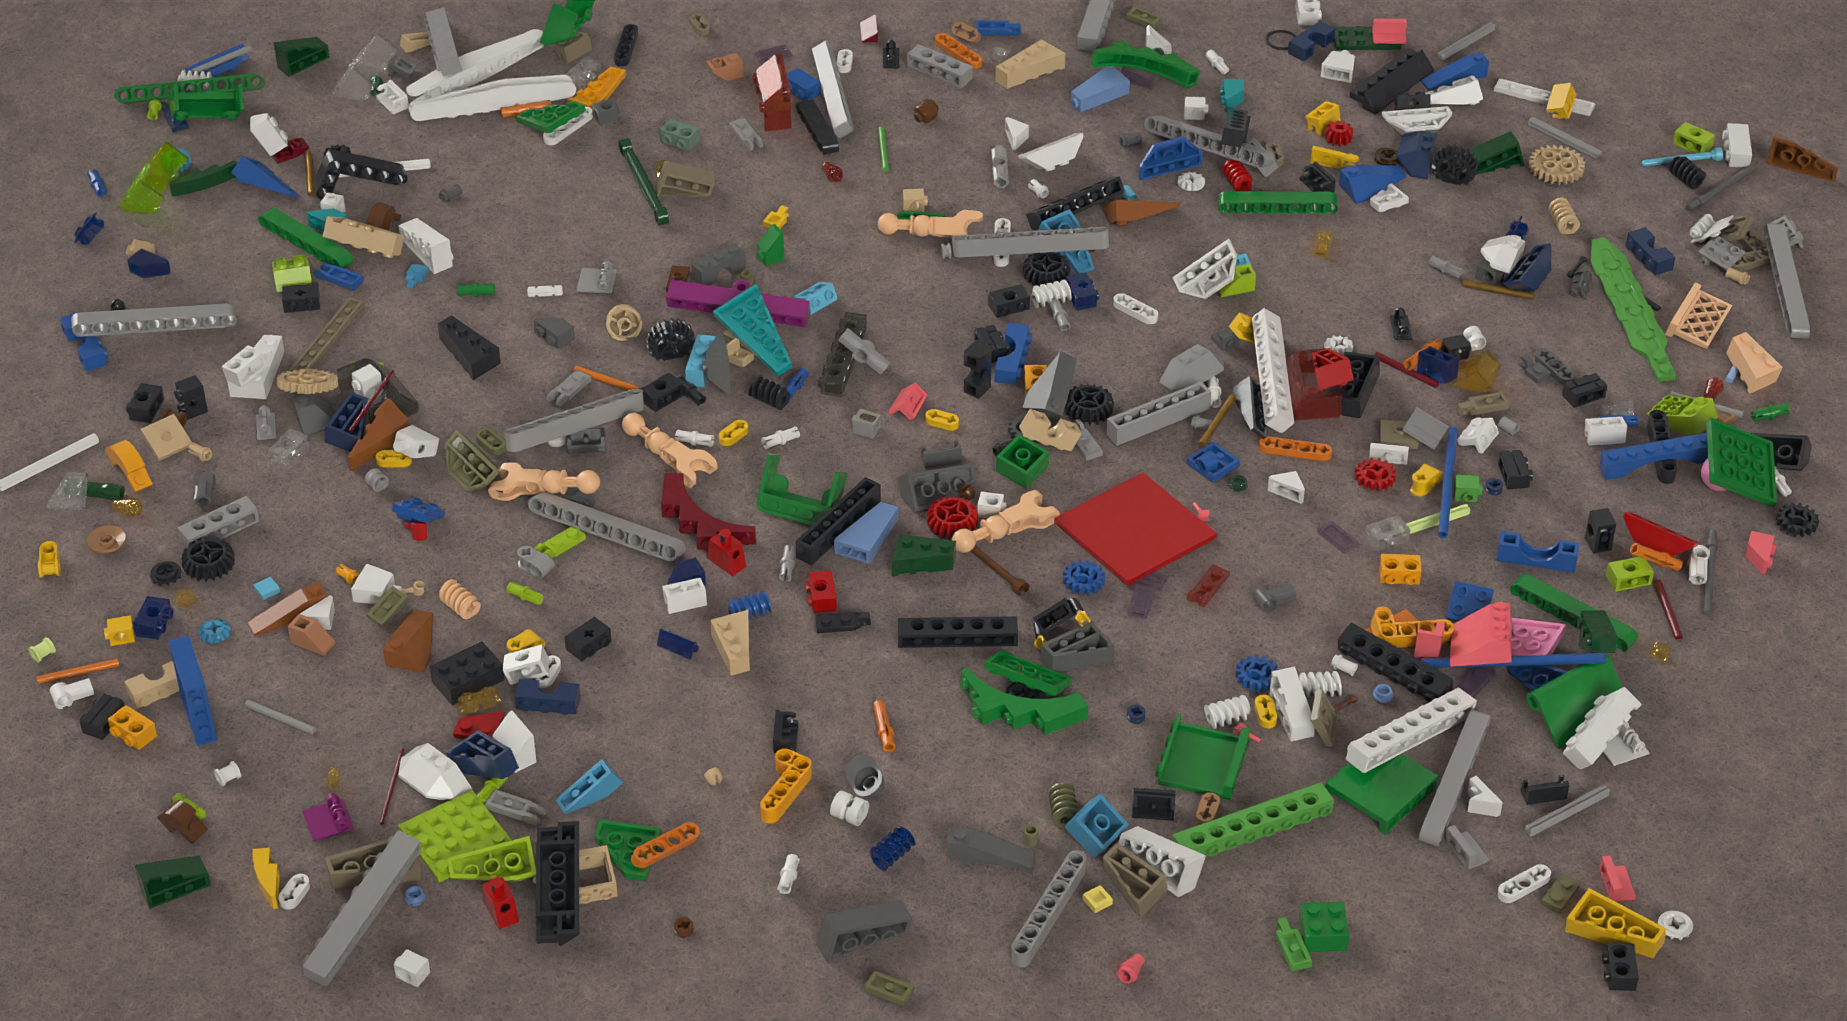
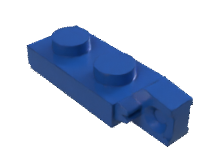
[976,20,1021,36]

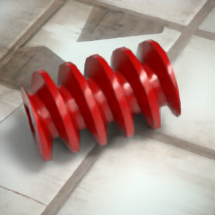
[1222,159,1253,192]

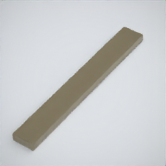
[279,297,365,389]

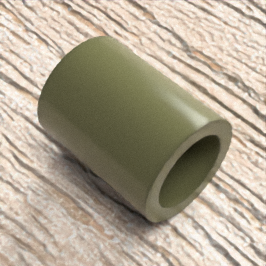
[1023,824,1039,847]

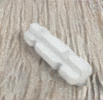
[527,285,563,297]

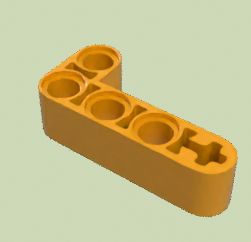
[1371,606,1454,648]
[760,749,812,824]

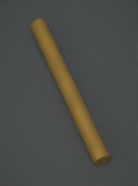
[305,150,315,196]
[1462,280,1534,300]
[1198,394,1236,447]

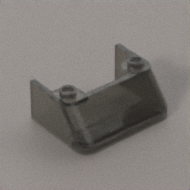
[336,358,419,424]

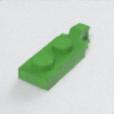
[1275,917,1312,972]

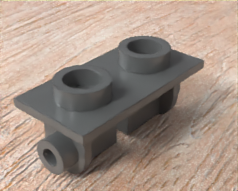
[1570,265,1592,299]

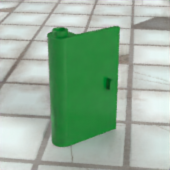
[1526,654,1623,749]

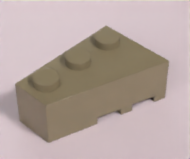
[656,160,715,198]

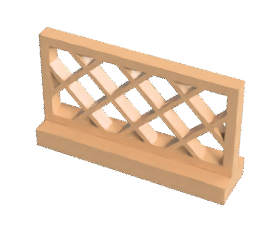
[1665,282,1732,349]

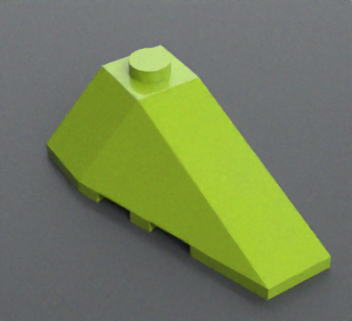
[447,836,536,881]

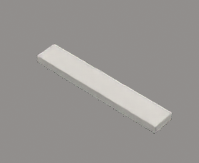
[1494,78,1595,116]

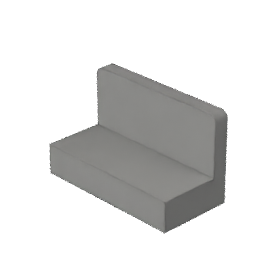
[1403,407,1449,449]
[1445,825,1489,870]

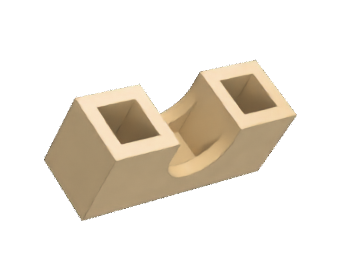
[1019,409,1082,451]
[124,661,179,709]

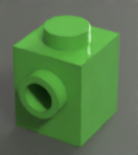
[1454,475,1483,502]

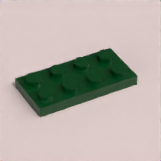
[1333,26,1402,50]

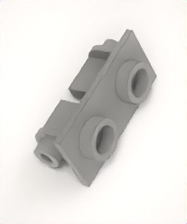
[256,405,276,440]

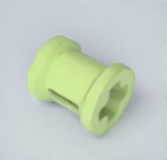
[28,637,56,663]

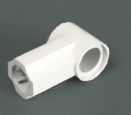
[1687,545,1710,585]
[50,678,94,709]

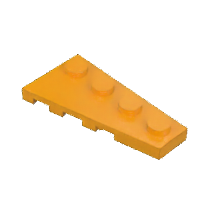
[567,66,626,111]

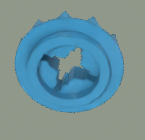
[198,618,231,644]

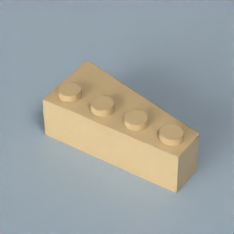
[995,39,1065,89]
[322,216,405,258]

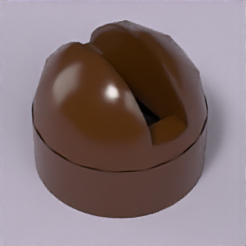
[960,484,975,500]

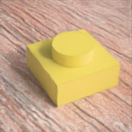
[1082,885,1113,913]

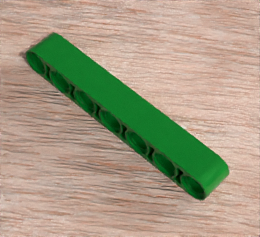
[1218,191,1338,214]
[258,208,354,268]
[1510,574,1638,652]

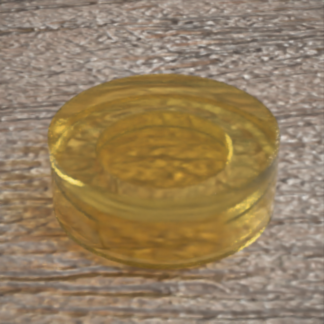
[175,589,196,607]
[1650,642,1671,661]
[327,767,340,789]

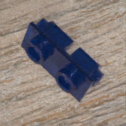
[74,212,104,245]
[1505,216,1528,240]
[657,628,699,660]

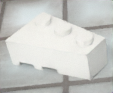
[1269,667,1315,741]

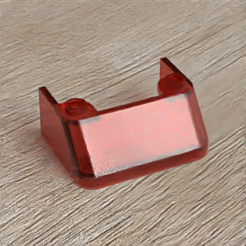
[752,53,792,132]
[1286,348,1342,421]

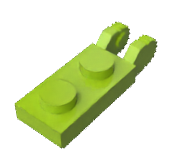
[534,526,586,558]

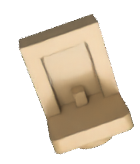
[126,239,156,263]
[725,338,755,367]

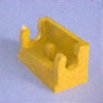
[1546,83,1577,119]
[1305,101,1341,136]
[1229,312,1255,344]

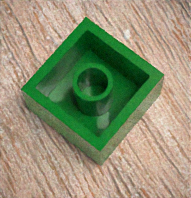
[996,434,1049,488]
[1299,902,1350,952]

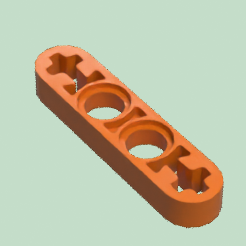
[935,33,982,69]
[1259,436,1332,461]
[631,822,700,868]

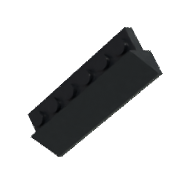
[1349,48,1434,115]
[535,821,579,946]

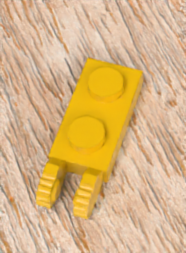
[1310,146,1359,170]

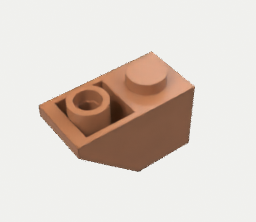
[706,53,744,81]
[288,614,335,656]

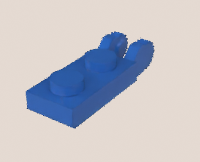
[314,263,364,291]

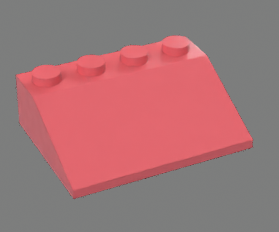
[1450,602,1512,667]

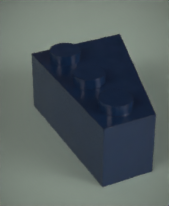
[325,392,368,452]
[446,730,519,779]

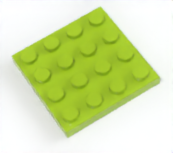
[398,790,512,883]

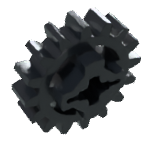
[1775,502,1819,537]

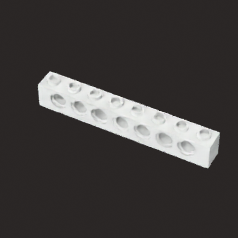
[1252,308,1294,433]
[1346,688,1477,773]

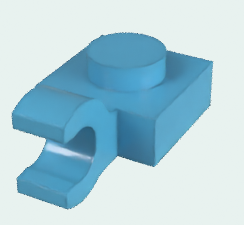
[405,264,429,289]

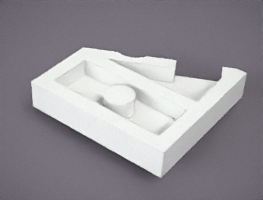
[1370,184,1409,212]

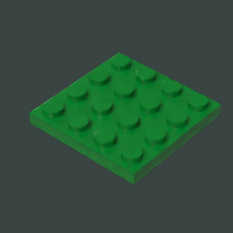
[1706,418,1777,506]

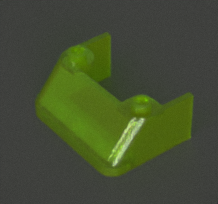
[118,141,189,214]

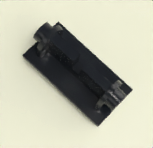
[883,40,899,68]
[1390,307,1412,340]

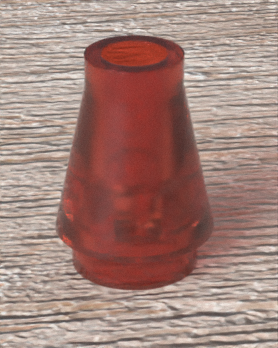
[822,162,843,182]
[1703,377,1724,401]

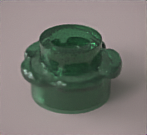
[1229,475,1248,492]

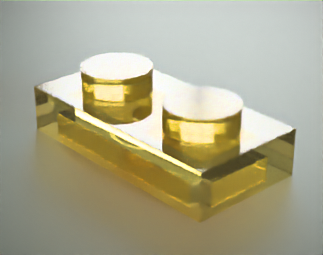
[1312,230,1334,258]

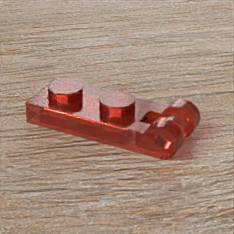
[1187,564,1230,608]

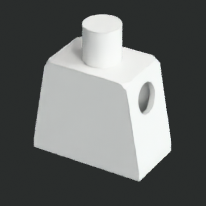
[1321,50,1355,83]
[393,425,439,458]
[351,564,402,604]

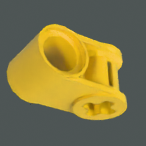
[1410,464,1443,497]
[38,541,61,578]
[507,629,545,654]

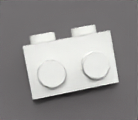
[1457,417,1499,453]

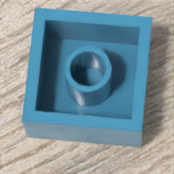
[1064,793,1129,858]

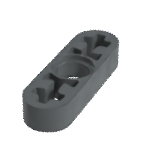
[1535,349,1575,385]

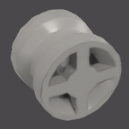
[365,468,389,492]

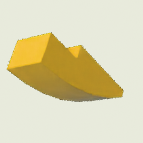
[252,848,280,909]

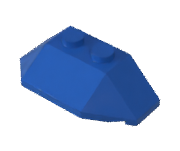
[1139,137,1203,180]

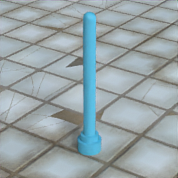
[1641,147,1723,167]

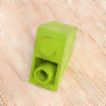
[1218,264,1256,297]

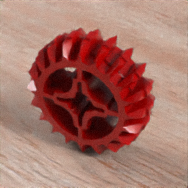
[927,496,978,540]

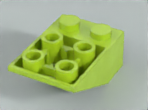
[272,255,312,292]
[1646,395,1718,436]

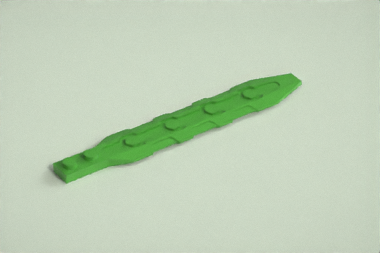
[1591,237,1676,382]

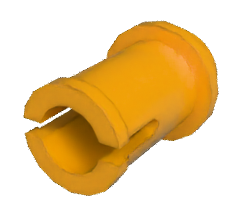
[336,564,359,585]

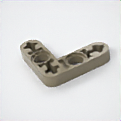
[1731,229,1770,272]

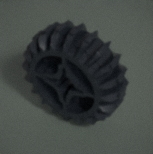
[1432,143,1478,185]
[1023,252,1071,287]
[646,318,695,361]
[1065,383,1114,425]
[181,537,235,582]

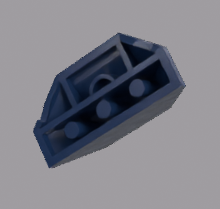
[1397,131,1437,179]
[1501,243,1552,292]

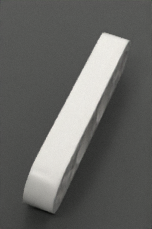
[543,107,593,145]
[993,218,1011,267]

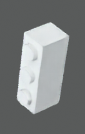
[1722,123,1752,168]

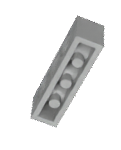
[907,44,973,88]
[177,496,260,548]

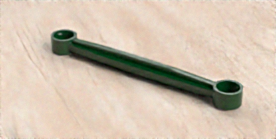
[618,138,669,226]

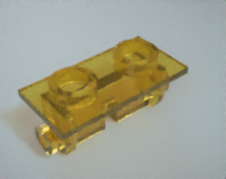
[457,687,501,715]

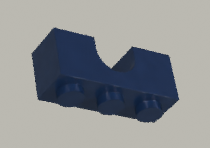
[1288,21,1335,62]
[1626,227,1675,275]
[514,679,581,715]

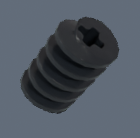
[1668,156,1706,189]
[749,376,790,410]

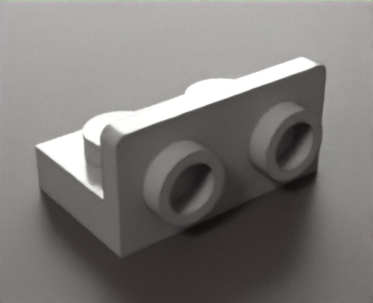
[1769,216,1804,248]

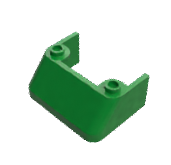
[540,0,595,46]
[168,84,244,121]
[756,454,848,525]

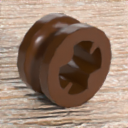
[674,917,694,938]

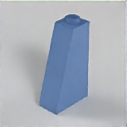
[1070,66,1130,112]
[834,502,898,564]

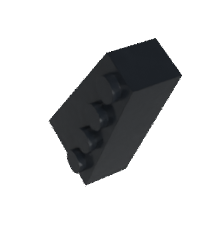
[438,315,501,380]
[1342,351,1380,418]

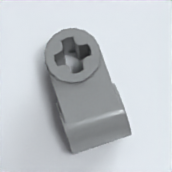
[517,546,555,579]

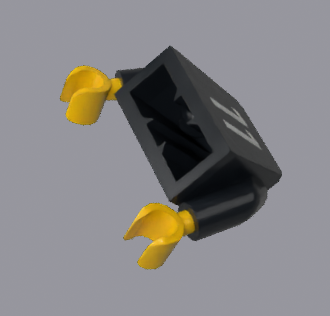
[1033,597,1091,651]

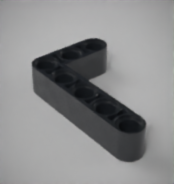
[313,150,408,200]

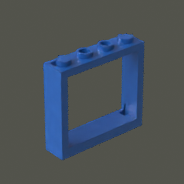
[169,635,217,746]

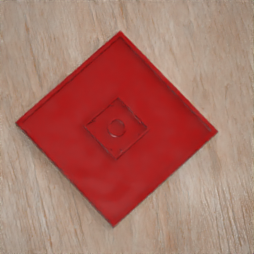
[1054,472,1217,586]

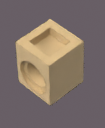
[903,189,928,212]

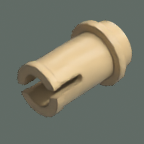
[1726,267,1750,285]
[188,442,212,461]

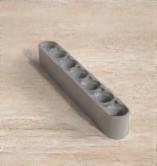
[1011,850,1087,967]

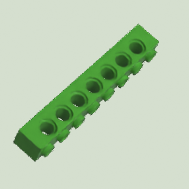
[1172,782,1334,857]

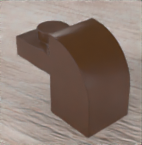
[366,202,401,231]
[157,800,208,844]

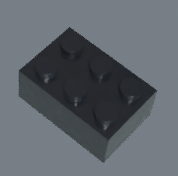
[430,641,505,706]

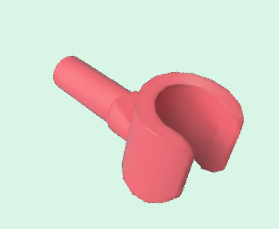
[1192,502,1210,521]
[1232,723,1261,743]

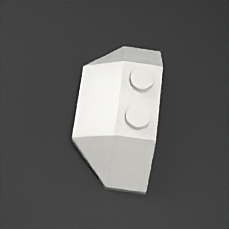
[1382,106,1452,135]
[1018,133,1084,171]
[1481,235,1525,273]
[1173,239,1237,299]
[398,743,472,800]

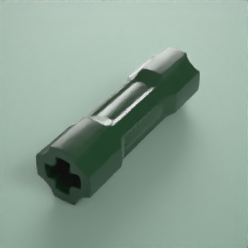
[64,478,125,501]

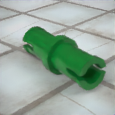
[458,283,495,297]
[1751,402,1790,422]

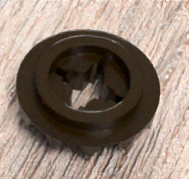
[1374,148,1400,165]

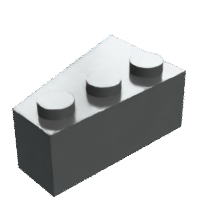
[1041,621,1114,672]

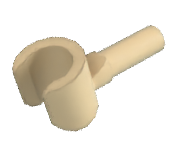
[402,581,424,596]

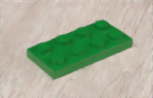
[984,650,1073,696]

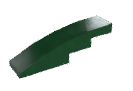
[169,160,238,197]

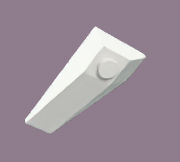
[1412,75,1483,105]

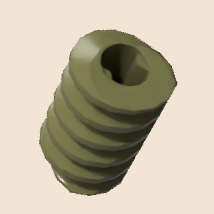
[1048,782,1078,829]

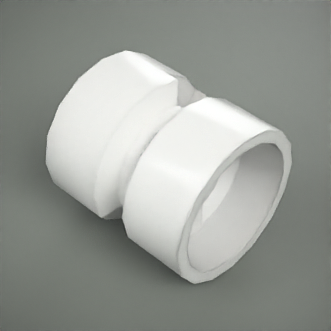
[830,790,869,826]

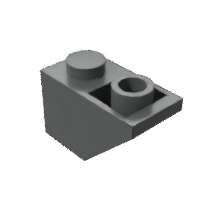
[534,318,575,349]

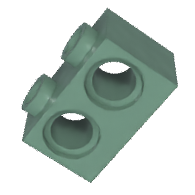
[660,119,700,152]

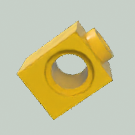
[104,615,135,646]

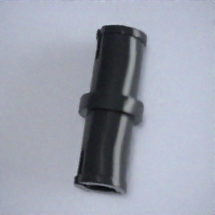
[677,376,706,406]

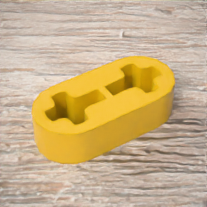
[925,409,959,431]
[719,420,749,446]
[376,450,412,467]
[1255,695,1277,729]

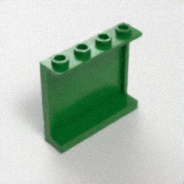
[1155,713,1251,800]
[1325,754,1437,835]

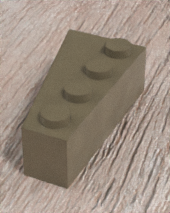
[325,834,421,889]

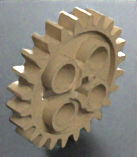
[1528,145,1585,185]
[277,369,338,394]

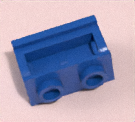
[786,68,821,101]

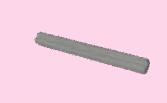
[1437,22,1496,61]
[1528,117,1601,159]
[1525,785,1610,837]

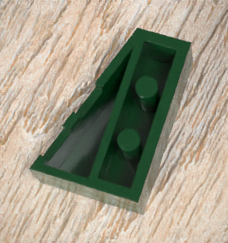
[273,37,330,77]
[1469,131,1525,174]
[892,534,956,577]
[1577,610,1617,653]
[134,856,211,909]

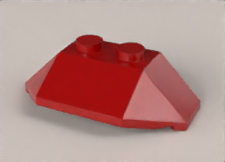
[1623,511,1700,556]

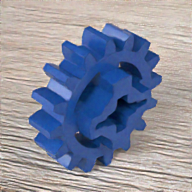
[1063,560,1105,596]
[1235,655,1279,693]

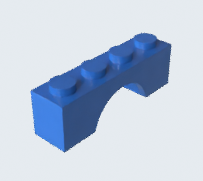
[60,311,108,372]
[994,323,1032,385]
[1496,531,1579,573]

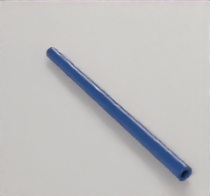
[1438,427,1458,539]
[1421,653,1606,668]

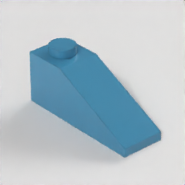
[555,759,624,814]

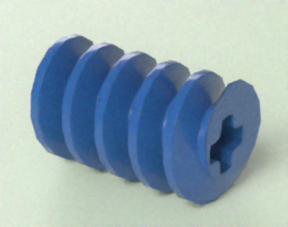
[728,591,772,620]

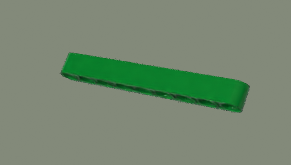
[114,73,265,104]

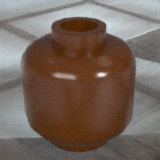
[914,99,939,123]

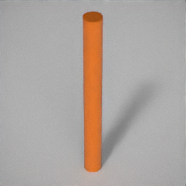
[573,365,640,391]
[37,658,119,684]

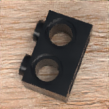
[1602,943,1639,991]

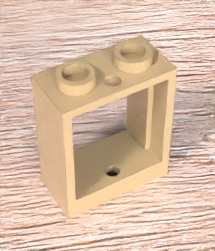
[579,845,618,904]

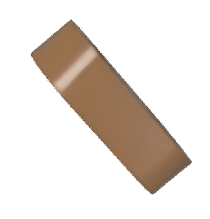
[952,22,981,44]
[1196,792,1220,825]

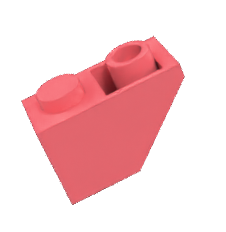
[1745,531,1777,574]

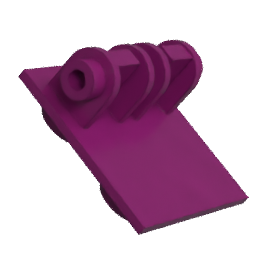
[302,793,354,841]

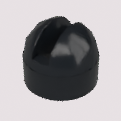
[110,299,125,311]

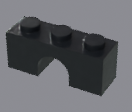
[964,340,992,399]

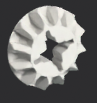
[1178,171,1205,191]
[1324,335,1353,356]
[1658,911,1693,941]

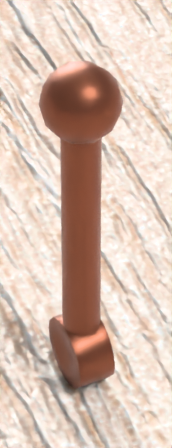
[1334,695,1357,712]

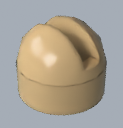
[704,767,723,786]

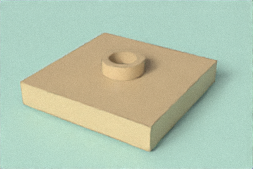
[140,414,192,461]

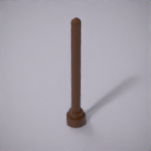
[971,546,1030,596]

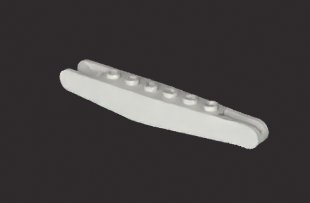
[406,29,544,106]
[409,75,576,121]

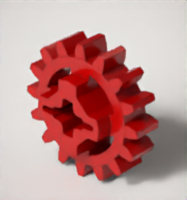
[1355,458,1396,492]

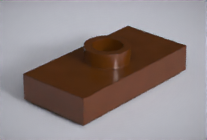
[666,265,690,292]

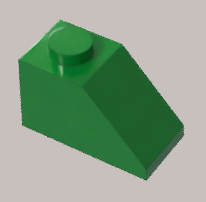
[756,224,784,266]

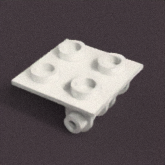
[1690,214,1734,243]
[1603,722,1649,766]

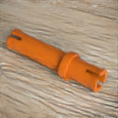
[500,100,552,118]
[1403,338,1442,370]
[1630,543,1682,571]
[873,700,896,753]

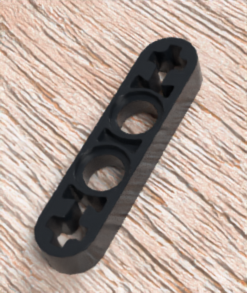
[614,24,638,67]

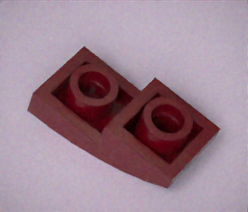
[272,137,309,164]

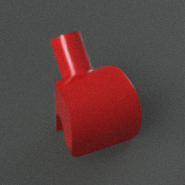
[404,521,428,541]

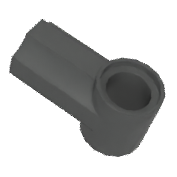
[194,473,216,507]
[1253,584,1296,612]

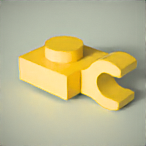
[763,205,789,229]

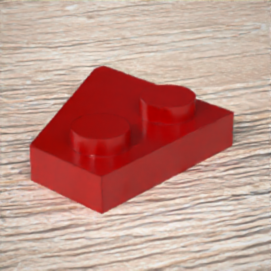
[453,711,505,739]

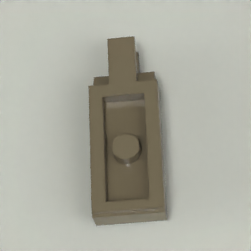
[1456,392,1510,417]

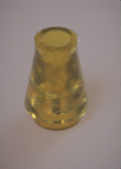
[112,498,142,517]

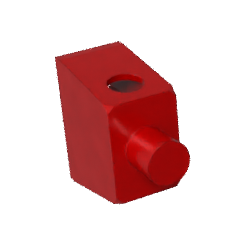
[707,529,747,576]
[482,877,519,930]

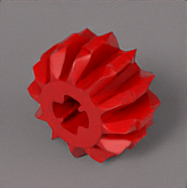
[1324,121,1353,147]

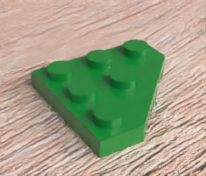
[515,101,586,133]
[594,820,662,881]

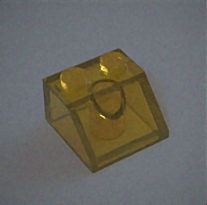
[1450,350,1501,393]

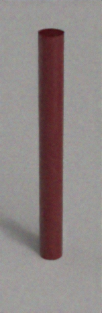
[1375,352,1439,388]
[1654,579,1683,640]

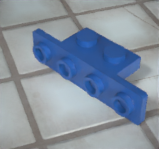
[185,44,249,78]

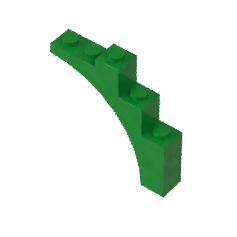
[1090,40,1201,88]
[959,668,1088,735]

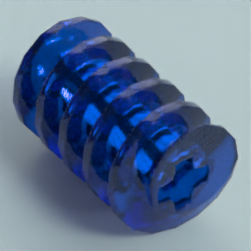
[870,826,915,871]

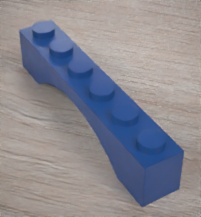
[1600,432,1708,479]

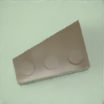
[1103,843,1168,918]

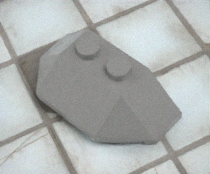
[1159,344,1224,393]

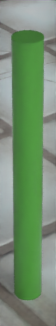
[878,126,889,172]

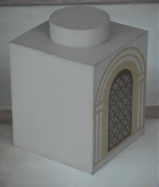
[851,408,881,439]

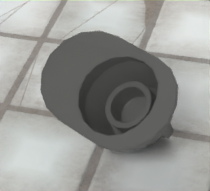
[846,755,885,798]

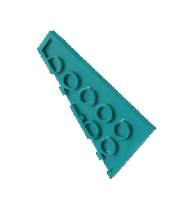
[713,284,792,377]

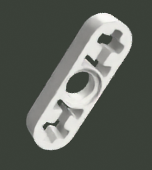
[1113,293,1158,324]
[1498,864,1551,903]

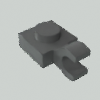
[1519,354,1551,383]

